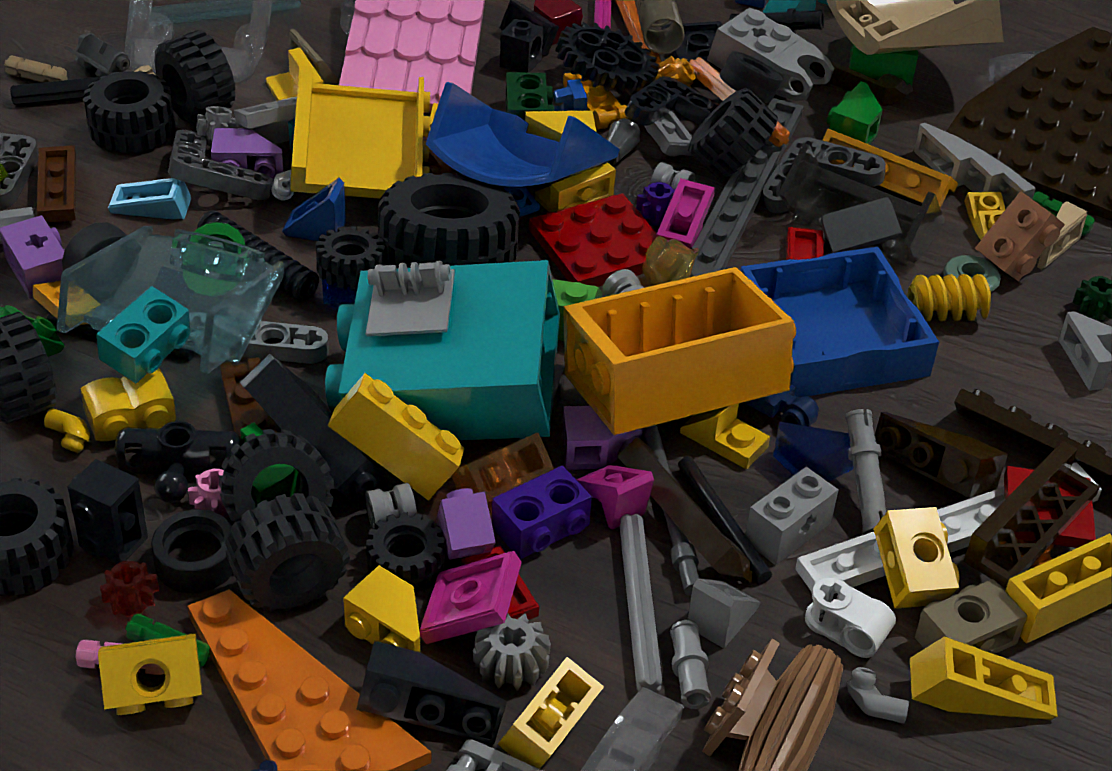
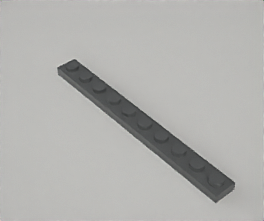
[675,98,804,281]

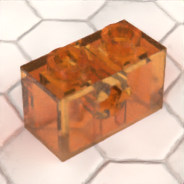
[452,432,554,503]

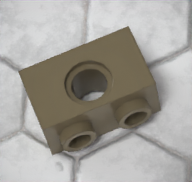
[915,579,1027,654]

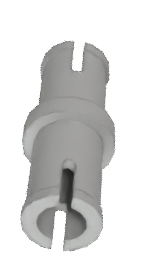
[670,620,711,709]

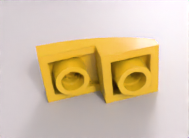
[964,192,1006,240]

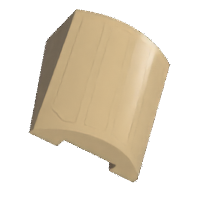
[826,0,1004,55]

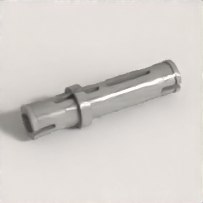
[845,409,886,535]

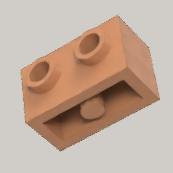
[975,191,1065,282]

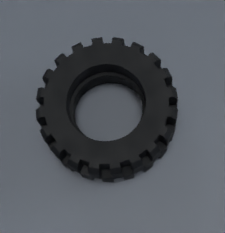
[378,173,520,269]

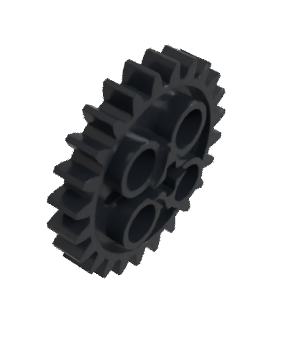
[555,22,659,95]

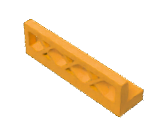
[822,129,958,211]

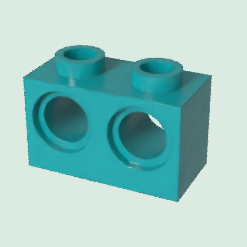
[96,286,191,383]

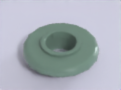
[943,255,1001,292]

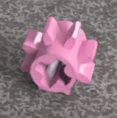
[188,469,229,518]

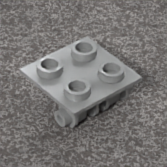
[366,261,455,336]

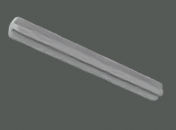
[619,514,662,694]

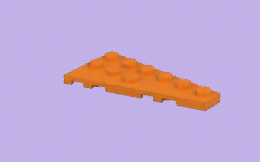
[187,589,432,771]

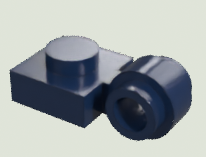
[743,384,819,432]

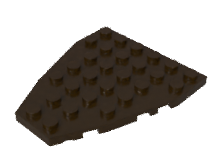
[946,27,1112,221]

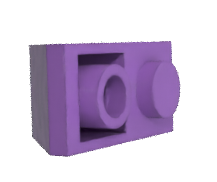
[211,128,284,181]
[561,406,643,470]
[436,488,496,560]

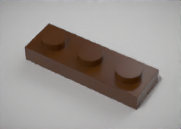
[37,145,76,223]

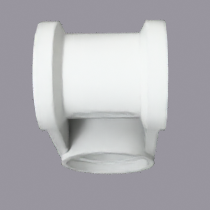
[805,577,896,658]

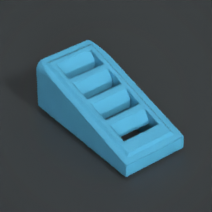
[108,178,191,219]

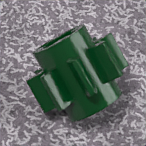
[1072,276,1112,322]

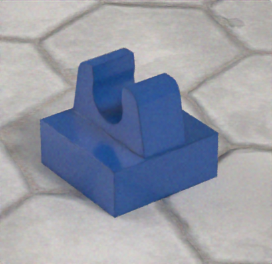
[553,79,587,111]

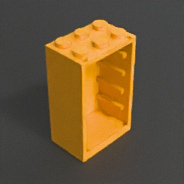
[563,267,796,435]

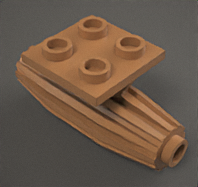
[702,639,844,771]

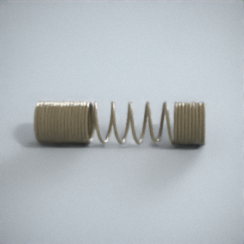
[634,0,685,54]

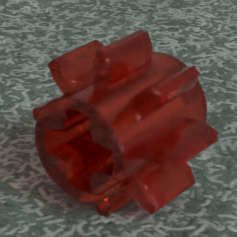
[100,561,159,616]

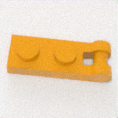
[563,73,628,130]

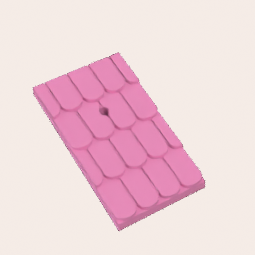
[339,0,485,114]

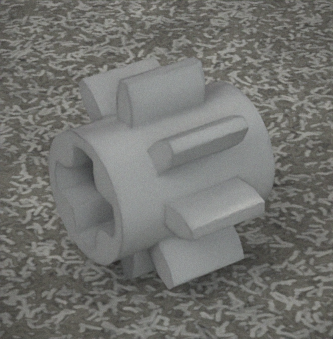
[196,106,237,146]

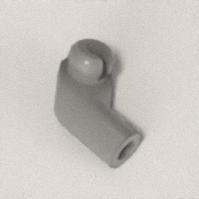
[847,667,909,724]

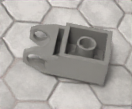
[707,8,835,101]

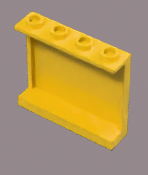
[290,66,430,199]

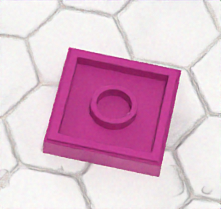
[419,551,522,644]

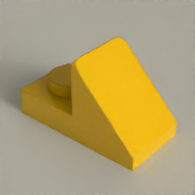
[680,403,770,470]

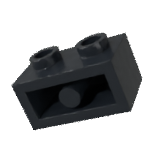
[67,459,148,566]

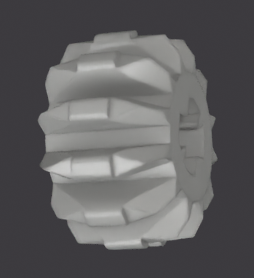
[473,613,551,691]

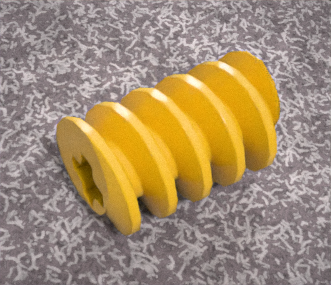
[907,274,991,321]

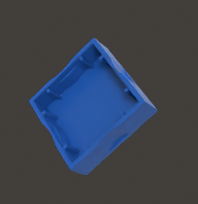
[740,247,939,397]

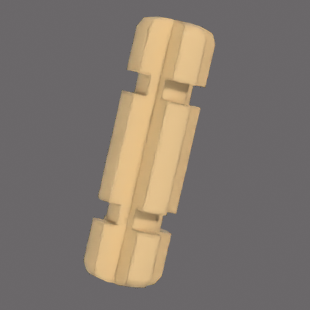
[4,55,68,83]

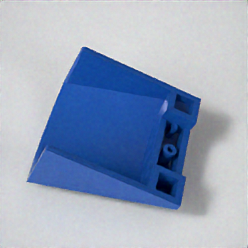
[426,82,620,187]

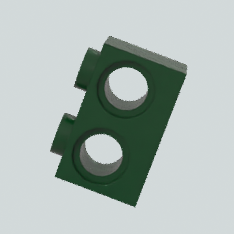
[505,72,554,121]

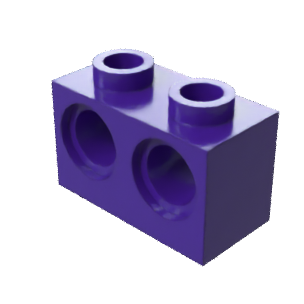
[491,465,592,559]

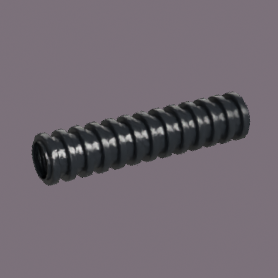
[197,210,319,302]

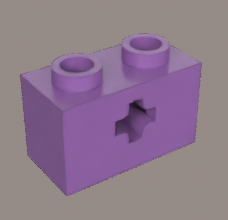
[0,215,68,299]

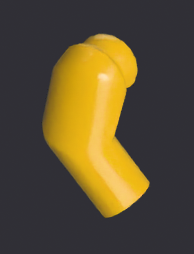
[44,408,90,453]

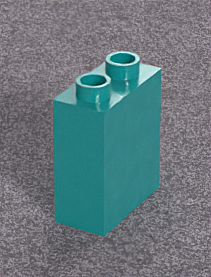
[325,260,560,440]

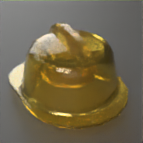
[642,236,700,286]

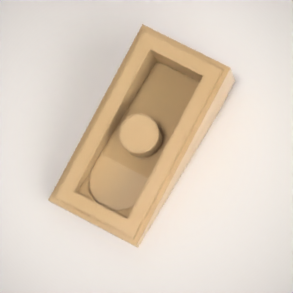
[1037,202,1087,270]

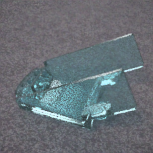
[57,226,285,374]

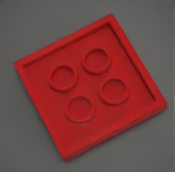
[529,193,674,287]

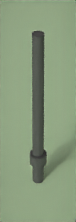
[643,424,699,596]

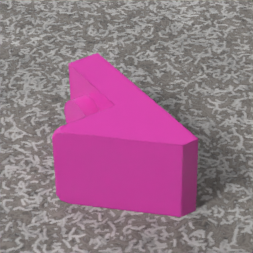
[656,178,714,248]
[576,465,654,529]

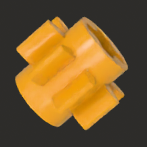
[655,56,696,88]

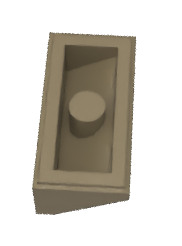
[289,29,340,85]

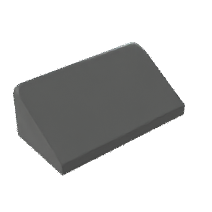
[821,197,903,253]

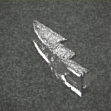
[581,687,684,771]

